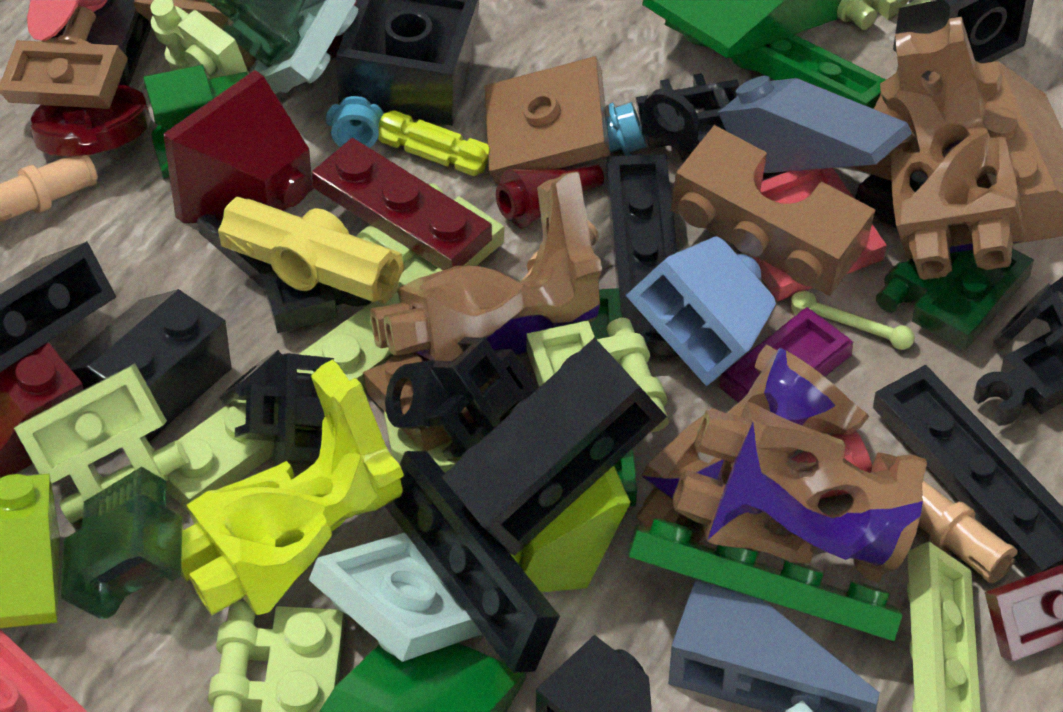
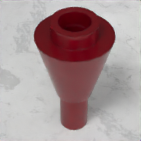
[496,163,604,228]

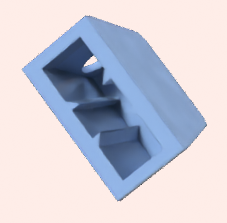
[626,236,776,387]

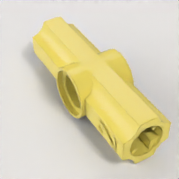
[218,196,404,304]

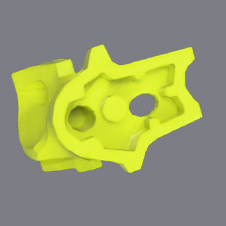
[164,359,404,615]

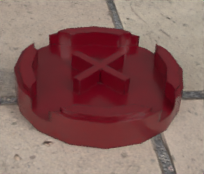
[30,85,151,157]

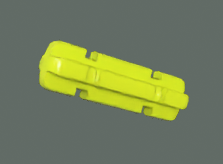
[378,110,490,176]

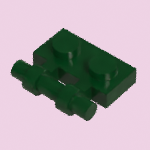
[876,248,1034,351]

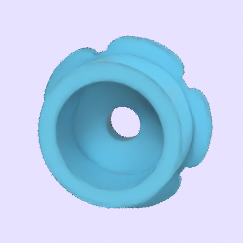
[326,96,384,148]
[606,102,647,156]

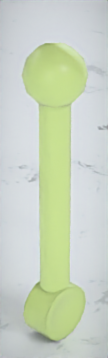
[791,291,915,350]

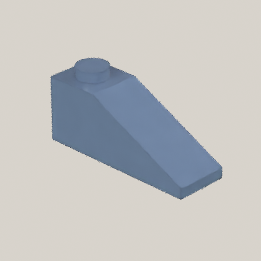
[718,76,912,173]
[668,580,880,712]

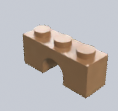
[670,125,875,296]

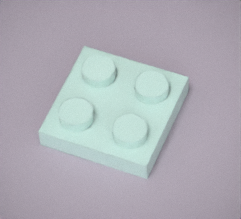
[249,0,358,94]
[309,533,482,662]

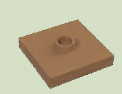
[484,56,610,184]

